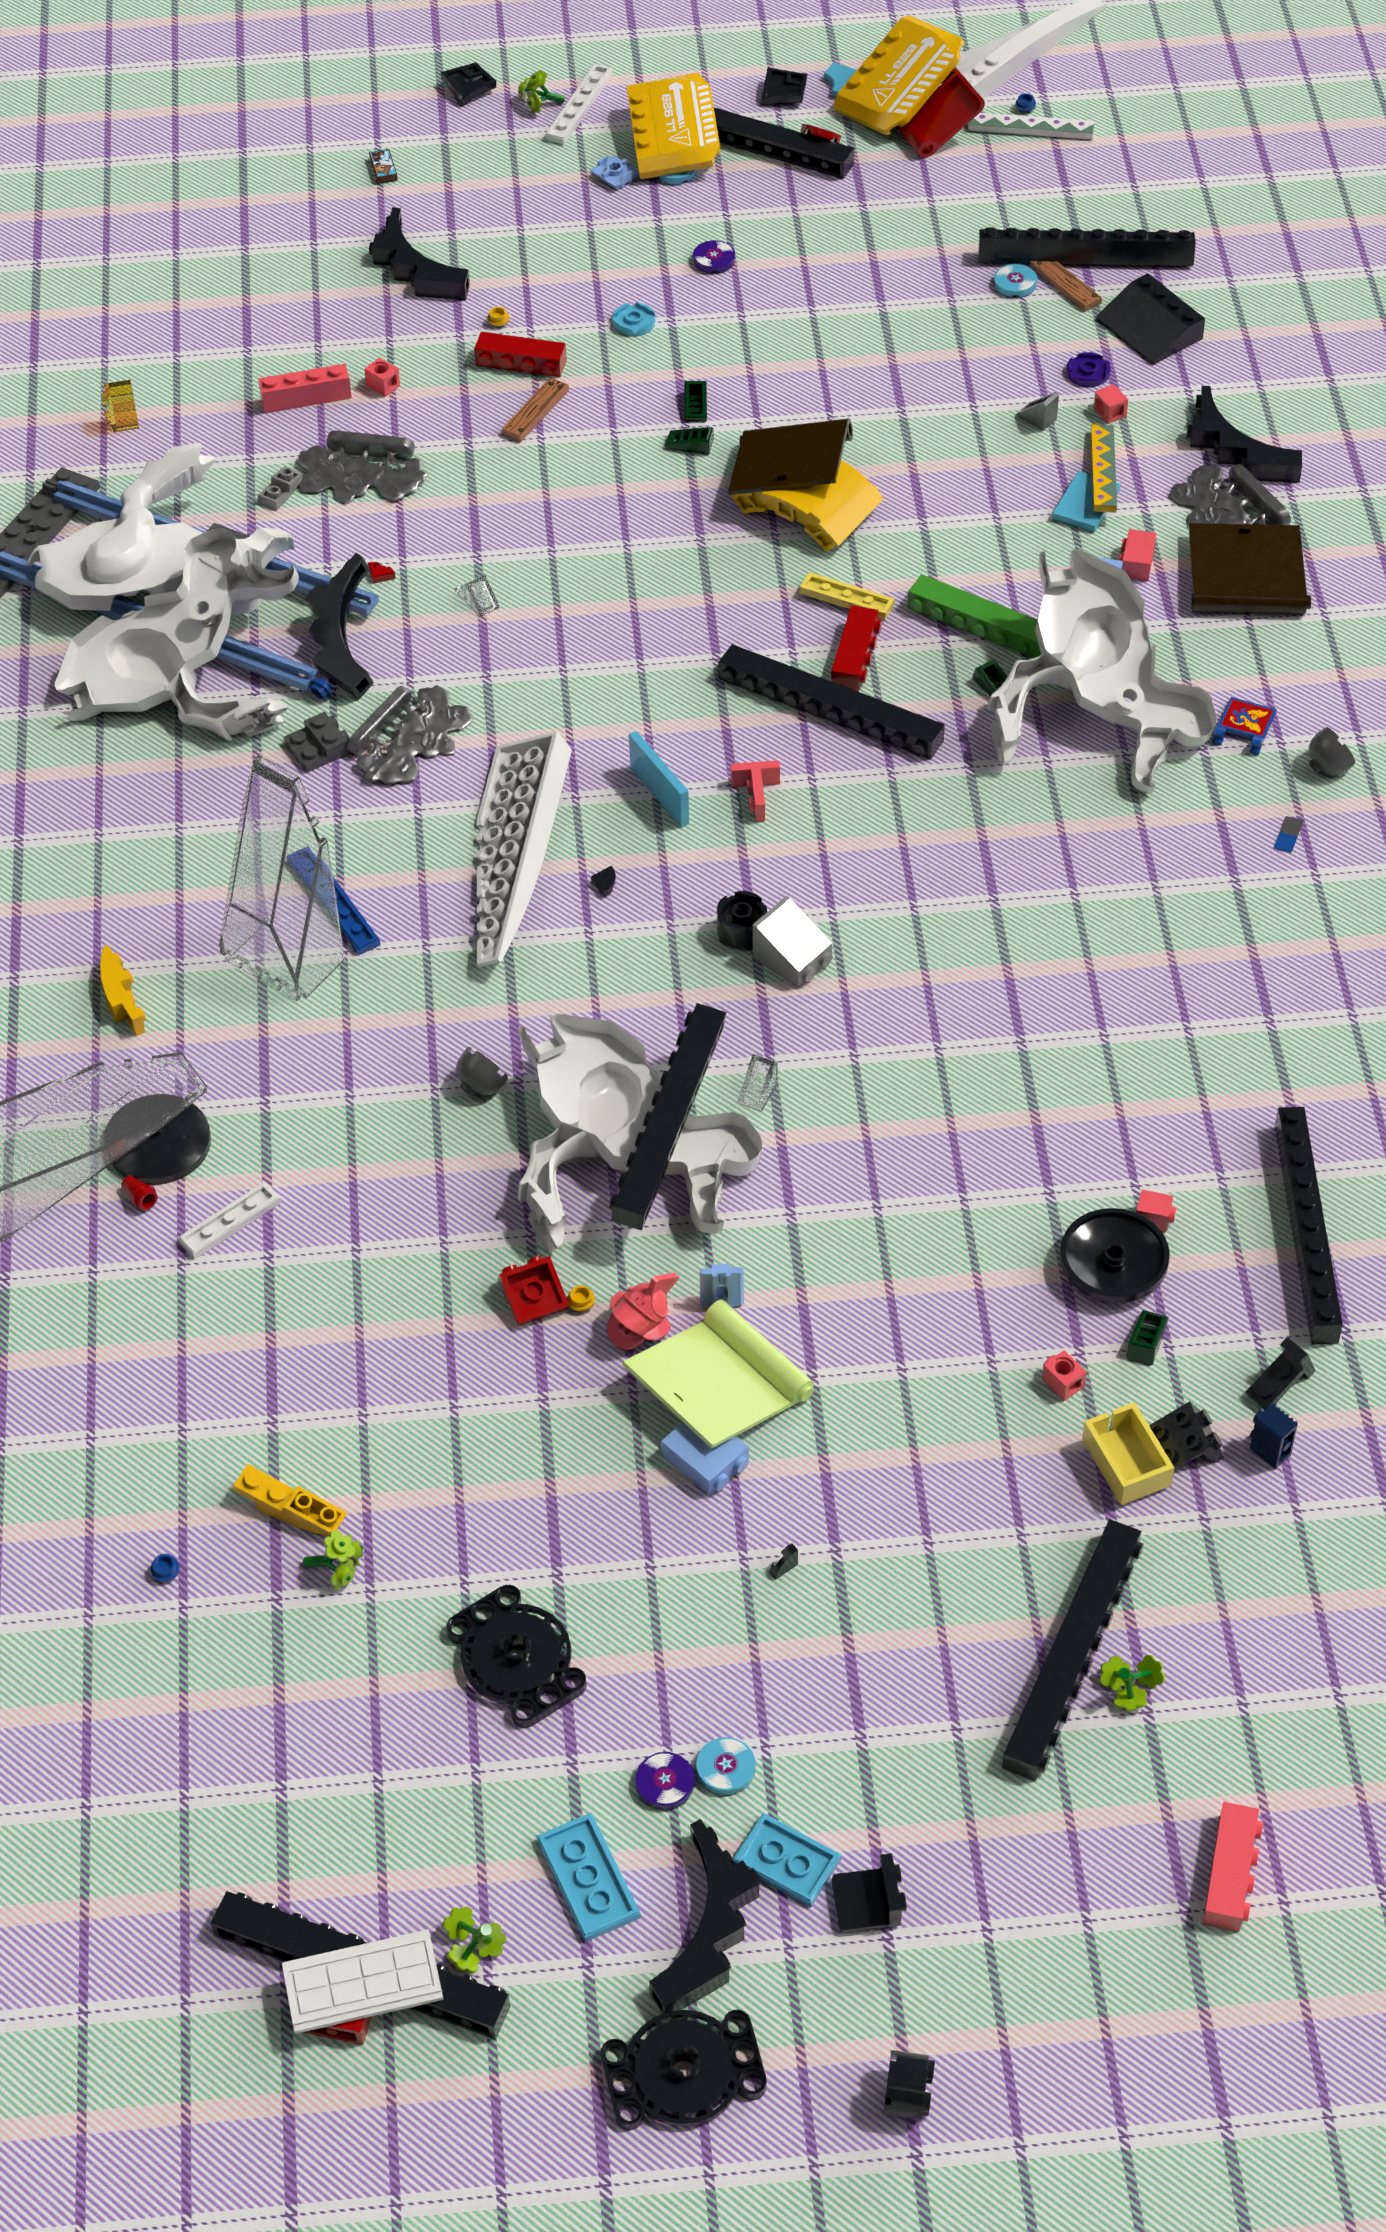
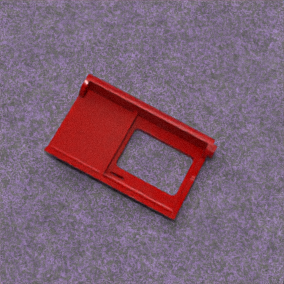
[896,67,985,158]

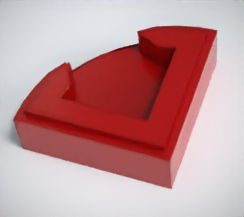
[367,562,396,584]

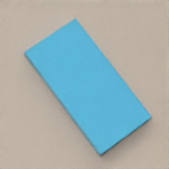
[629,731,689,828]
[536,1812,641,1942]

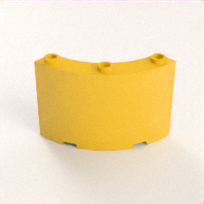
[731,460,884,551]

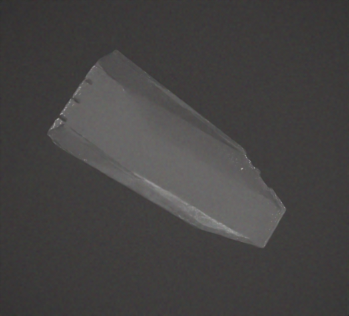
[219,755,345,1001]
[0,1052,207,1242]

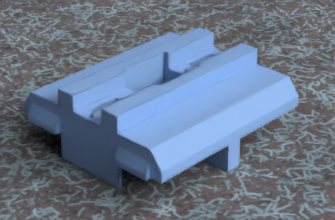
[591,155,639,189]
[699,1264,744,1308]

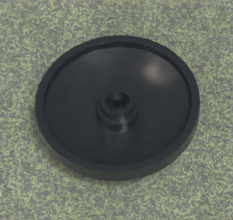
[105,1095,211,1185]
[1060,1208,1170,1303]

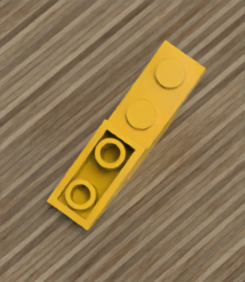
[100,945,146,1036]
[232,1464,347,1536]

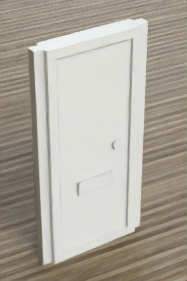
[282,1929,443,2034]

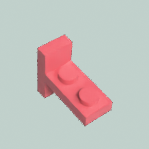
[731,760,780,822]

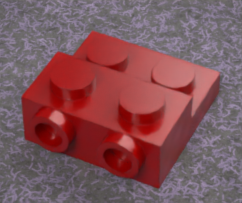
[498,1256,570,1326]

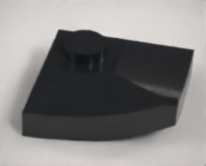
[441,62,496,107]
[761,67,808,106]

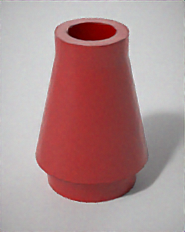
[121,1176,158,1210]

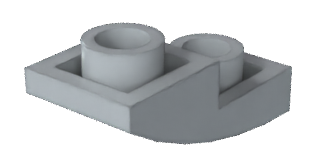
[258,466,303,510]

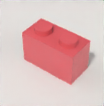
[1119,529,1157,581]

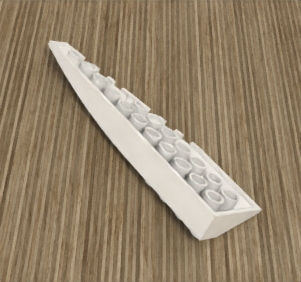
[939,0,1107,99]
[477,731,572,967]

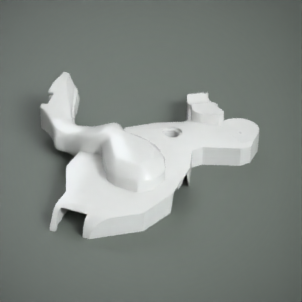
[28,443,295,616]
[55,528,299,741]
[988,549,1216,794]
[518,1014,762,1252]

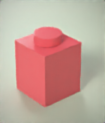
[1136,1189,1177,1233]

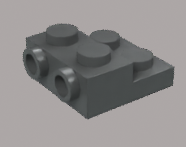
[283,712,350,773]

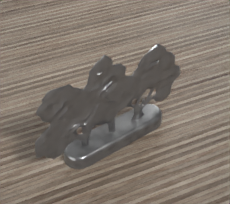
[298,430,428,504]
[1170,464,1291,525]
[347,685,473,784]

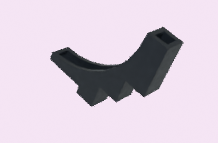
[369,207,470,300]
[1186,385,1302,483]
[304,553,374,700]
[649,1819,761,2014]

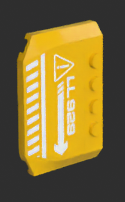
[833,15,964,136]
[626,73,721,179]

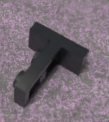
[1245,1337,1316,1410]

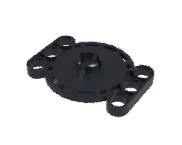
[447,1585,587,1728]
[601,2009,767,2130]

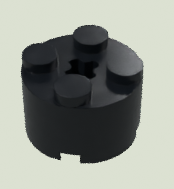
[717,891,767,951]
[883,2050,935,2121]

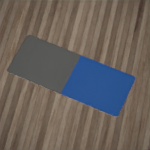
[1274,816,1304,853]

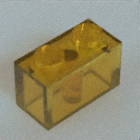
[101,380,139,432]

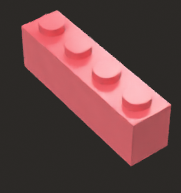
[258,364,352,413]
[1203,1802,1263,1932]

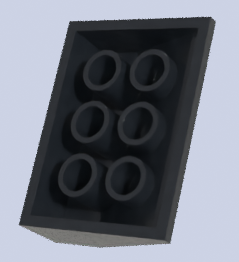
[1096,273,1205,365]

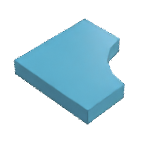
[824,62,857,97]

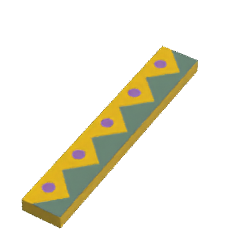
[1090,424,1117,513]

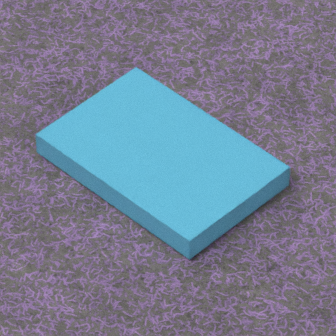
[1052,471,1121,532]
[733,1813,842,1907]

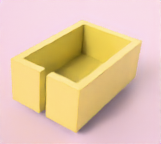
[1082,1402,1174,1505]

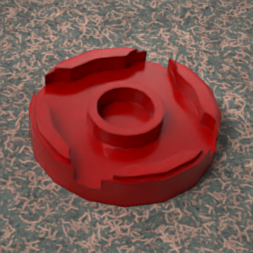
[800,124,842,143]

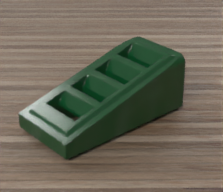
[684,381,707,421]
[665,427,714,454]
[972,659,1008,696]
[1127,1310,1169,1365]

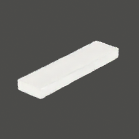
[178,1181,281,1259]

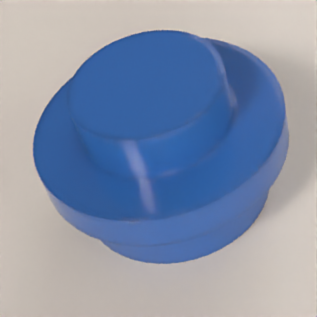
[1015,93,1036,112]
[309,678,332,700]
[150,1554,180,1582]

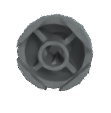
[1308,727,1355,776]
[456,1047,509,1096]

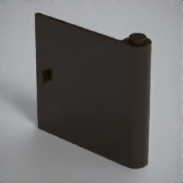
[728,418,853,495]
[1188,523,1311,614]

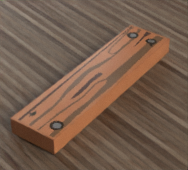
[1030,261,1102,312]
[502,377,569,442]

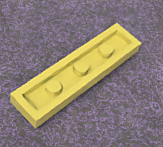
[800,572,895,620]

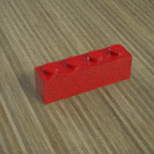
[474,332,567,377]
[831,605,882,692]

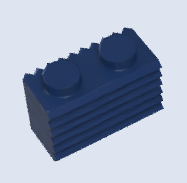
[1249,1404,1298,1469]

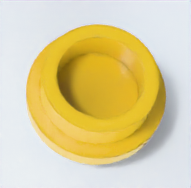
[487,307,509,327]
[568,1285,595,1312]

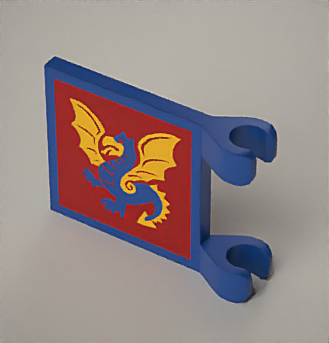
[1212,697,1277,755]

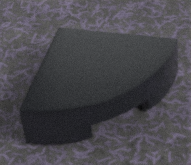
[591,866,616,897]
[769,1543,798,1580]

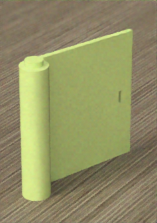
[622,1300,814,1449]

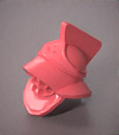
[607,1272,680,1351]

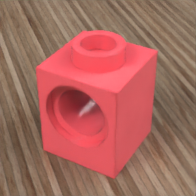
[364,357,400,397]
[1093,384,1128,424]
[1042,1350,1087,1401]

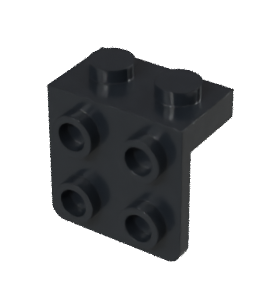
[1149,1401,1224,1471]
[832,1853,907,1933]

